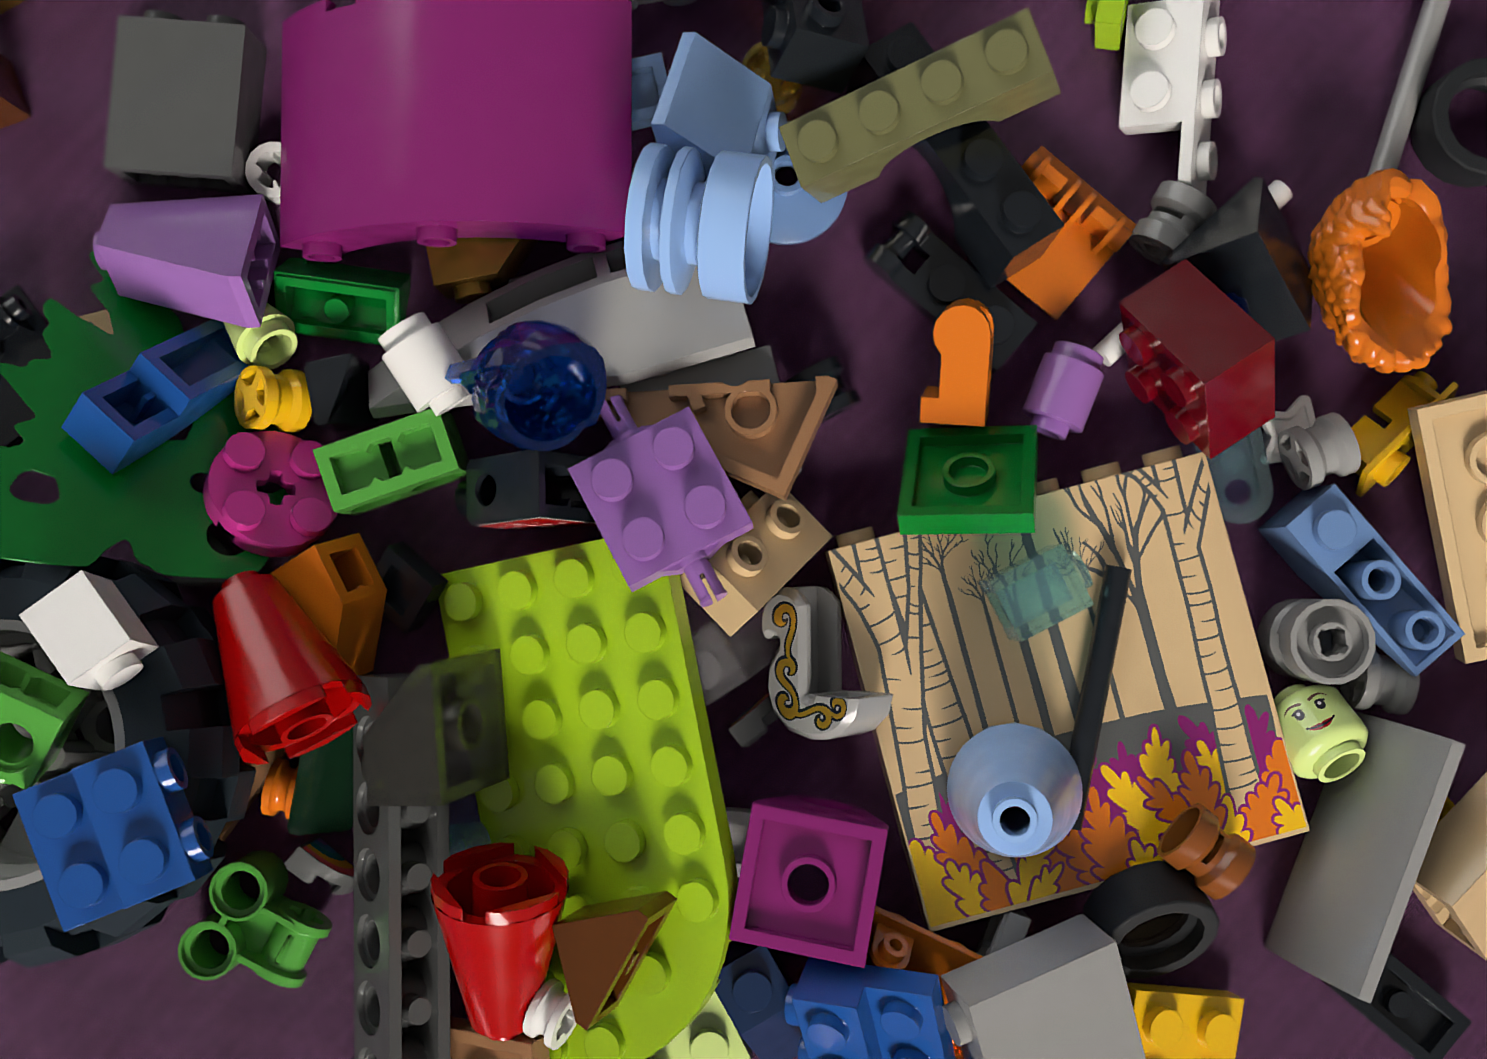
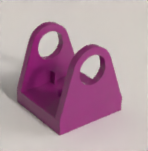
[729,795,889,968]

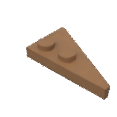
[574,376,838,501]

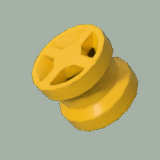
[234,365,312,432]

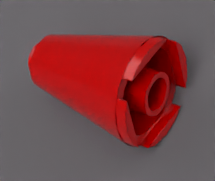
[212,571,372,765]
[430,842,569,1041]

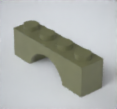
[779,7,1061,203]

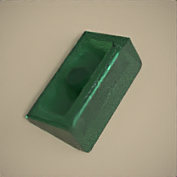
[287,727,353,835]

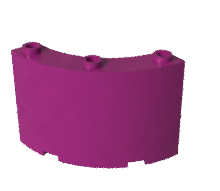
[280,0,632,262]

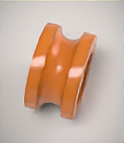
[261,758,313,821]

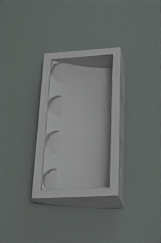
[1264,712,1466,1003]

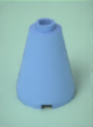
[947,722,1083,857]

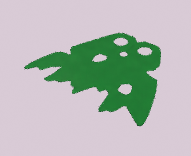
[0,251,288,579]

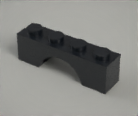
[846,21,1064,289]

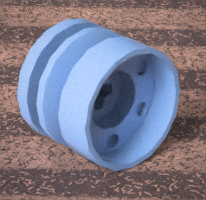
[624,143,774,304]

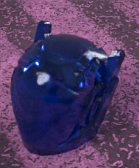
[445,320,607,451]

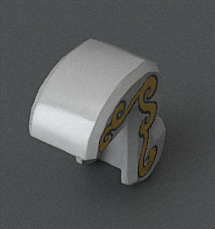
[762,586,893,740]

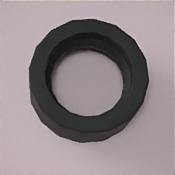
[1410,57,1487,188]
[1083,861,1220,979]

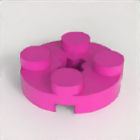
[203,431,338,557]

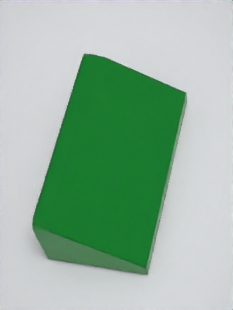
[274,258,411,345]

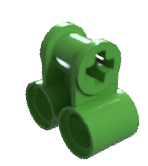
[178,850,333,988]

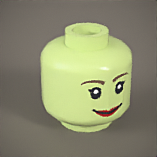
[1274,684,1369,783]

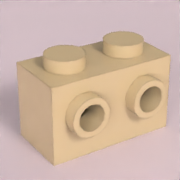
[680,490,833,637]

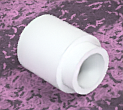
[378,312,474,417]

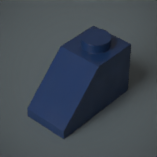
[715,941,802,1059]

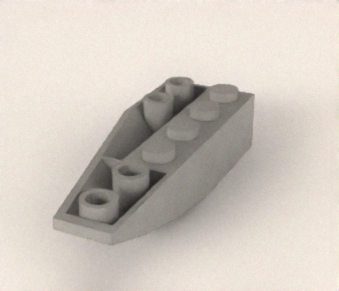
[368,240,756,418]

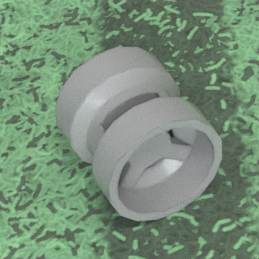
[1128,180,1217,266]

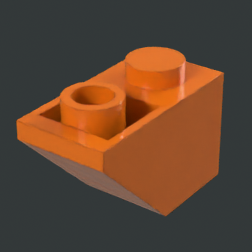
[269,533,387,675]

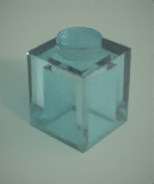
[979,544,1094,642]

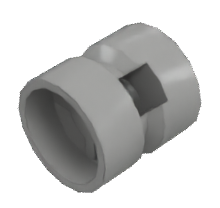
[1257,599,1376,684]

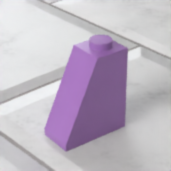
[93,194,281,328]

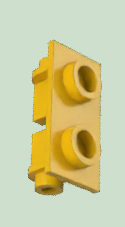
[1346,371,1459,498]

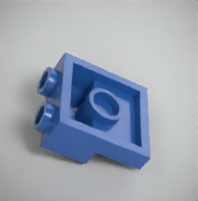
[12,737,214,932]
[784,957,956,1059]

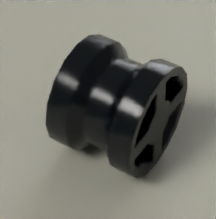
[784,355,862,424]

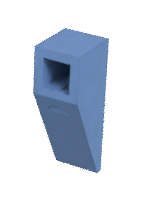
[1257,484,1465,677]

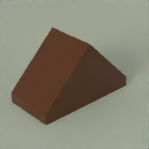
[552,891,677,1031]

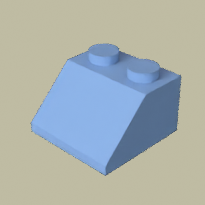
[651,32,787,186]

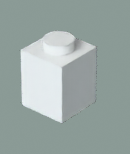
[19,570,159,691]

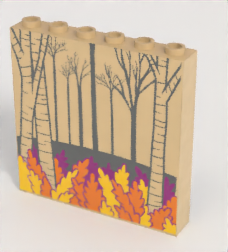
[824,445,1310,932]

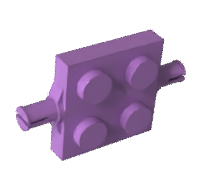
[568,395,753,607]

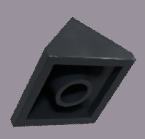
[1160,177,1313,341]

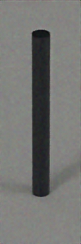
[1069,565,1132,830]

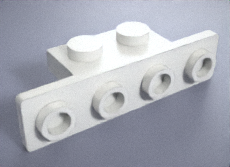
[1119,0,1227,195]

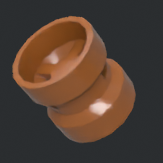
[1157,803,1257,900]

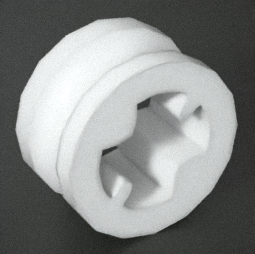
[245,141,281,205]
[523,978,577,1050]

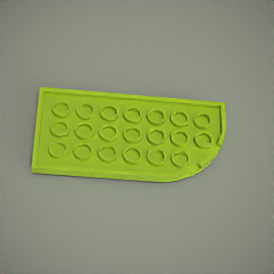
[438,538,738,1059]

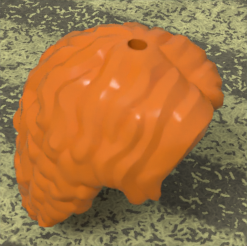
[1307,168,1453,373]

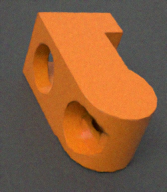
[920,298,994,427]

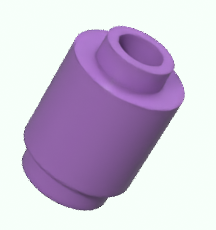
[1022,341,1104,440]

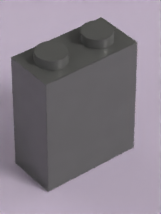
[103,10,267,194]

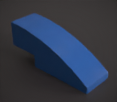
[61,319,252,475]

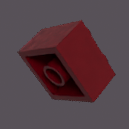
[1119,259,1275,459]

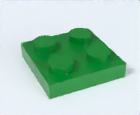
[897,425,1038,535]

